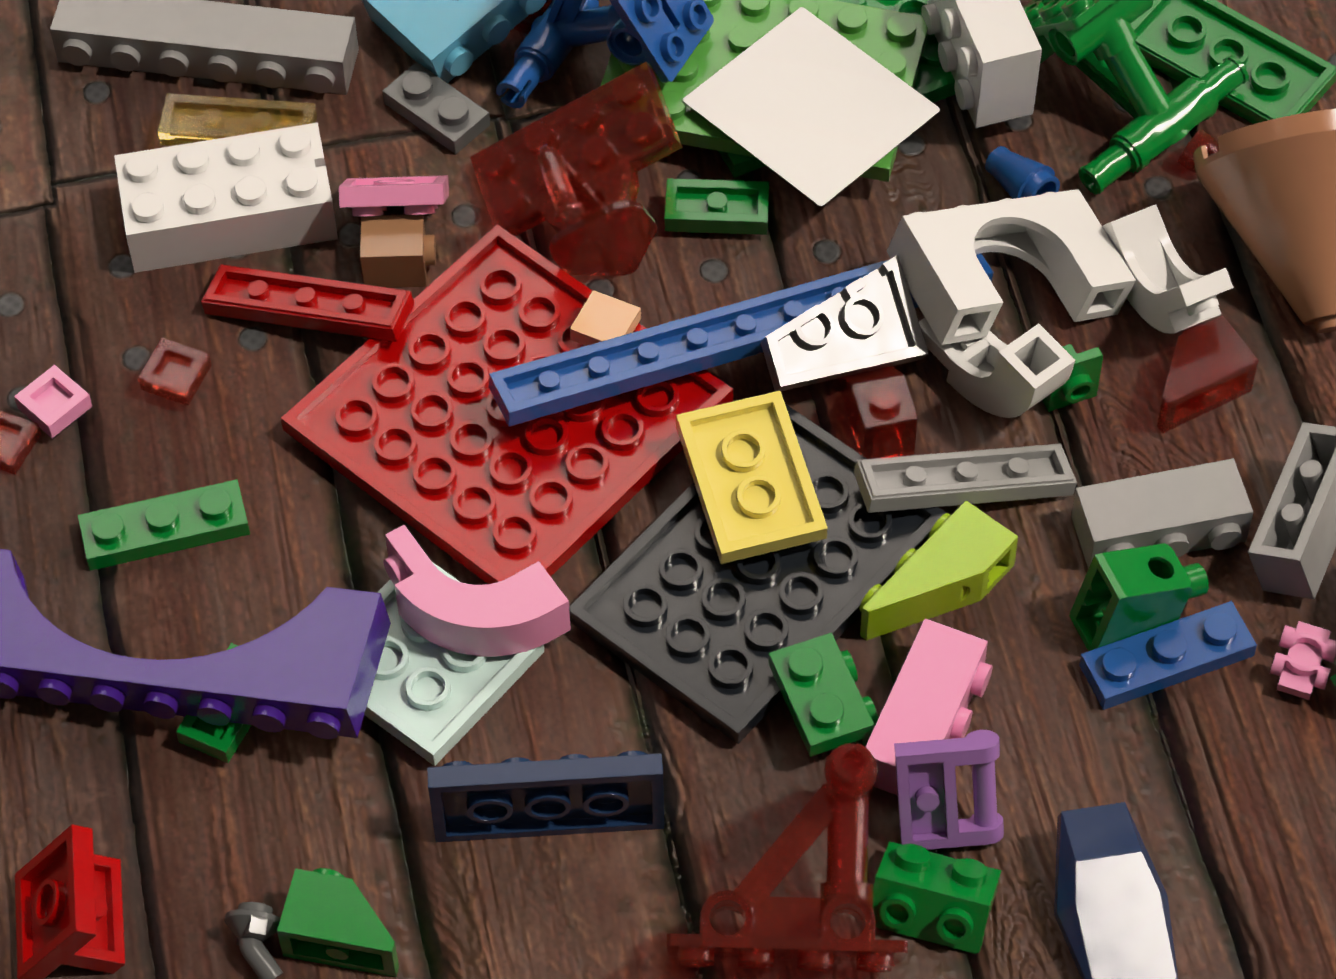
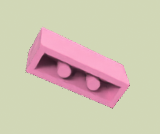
[860,618,993,796]

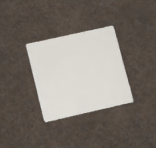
[683,7,940,206]

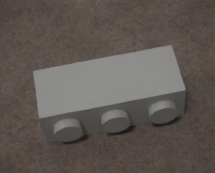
[1248,422,1336,599]
[1071,458,1253,569]

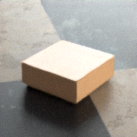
[570,290,641,346]

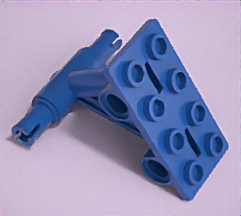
[496,0,714,108]

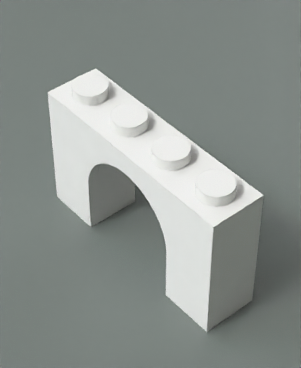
[886,189,1136,345]

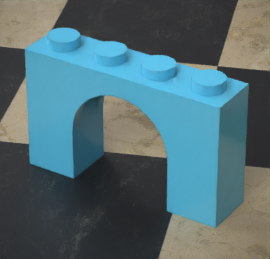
[362,0,547,83]

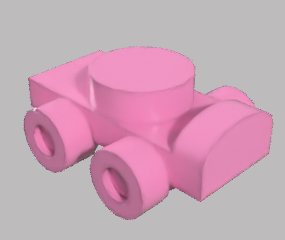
[1270,621,1336,700]

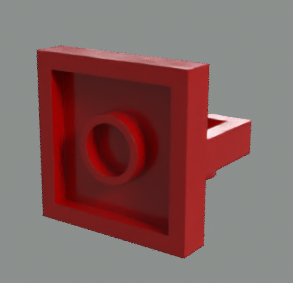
[15,824,125,979]

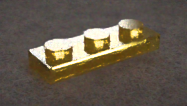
[158,93,317,146]

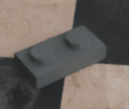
[382,62,490,154]

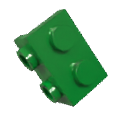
[768,632,879,757]
[867,841,1002,953]

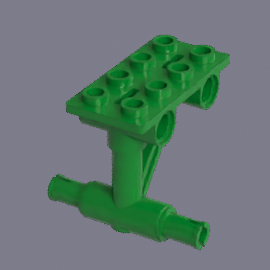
[1023,0,1249,195]

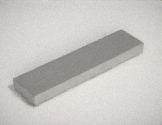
[854,443,1077,513]

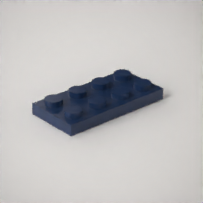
[427,750,664,842]

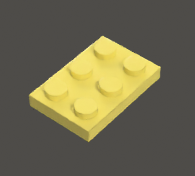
[676,391,828,564]

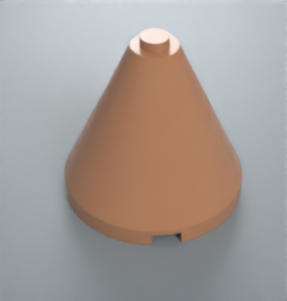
[1193,109,1336,333]

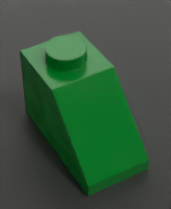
[277,868,399,977]

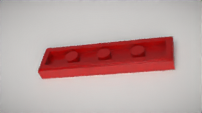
[201,264,414,342]

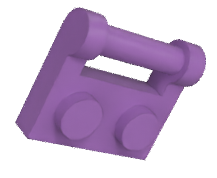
[894,730,1004,850]

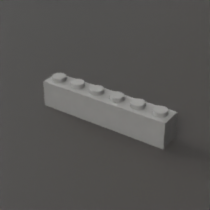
[50,0,359,95]

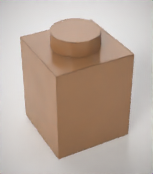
[360,215,436,288]

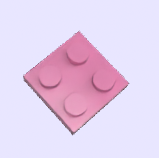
[339,175,449,216]

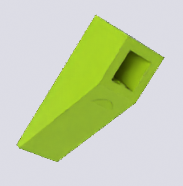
[859,501,1018,641]

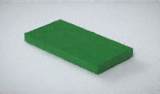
[1130,0,1336,124]

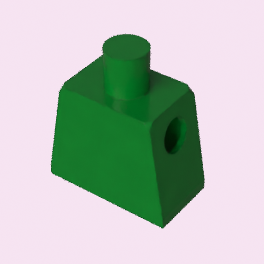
[1069,543,1209,651]

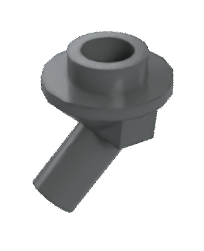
[224,902,284,979]

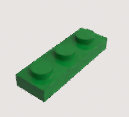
[78,479,250,571]

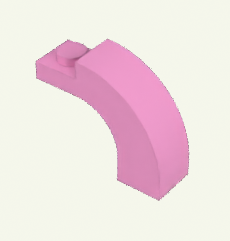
[383,525,571,657]

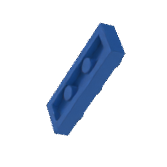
[1079,601,1257,710]

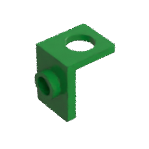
[1042,344,1103,412]

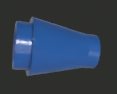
[985,146,1060,199]

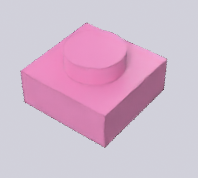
[14,365,93,438]

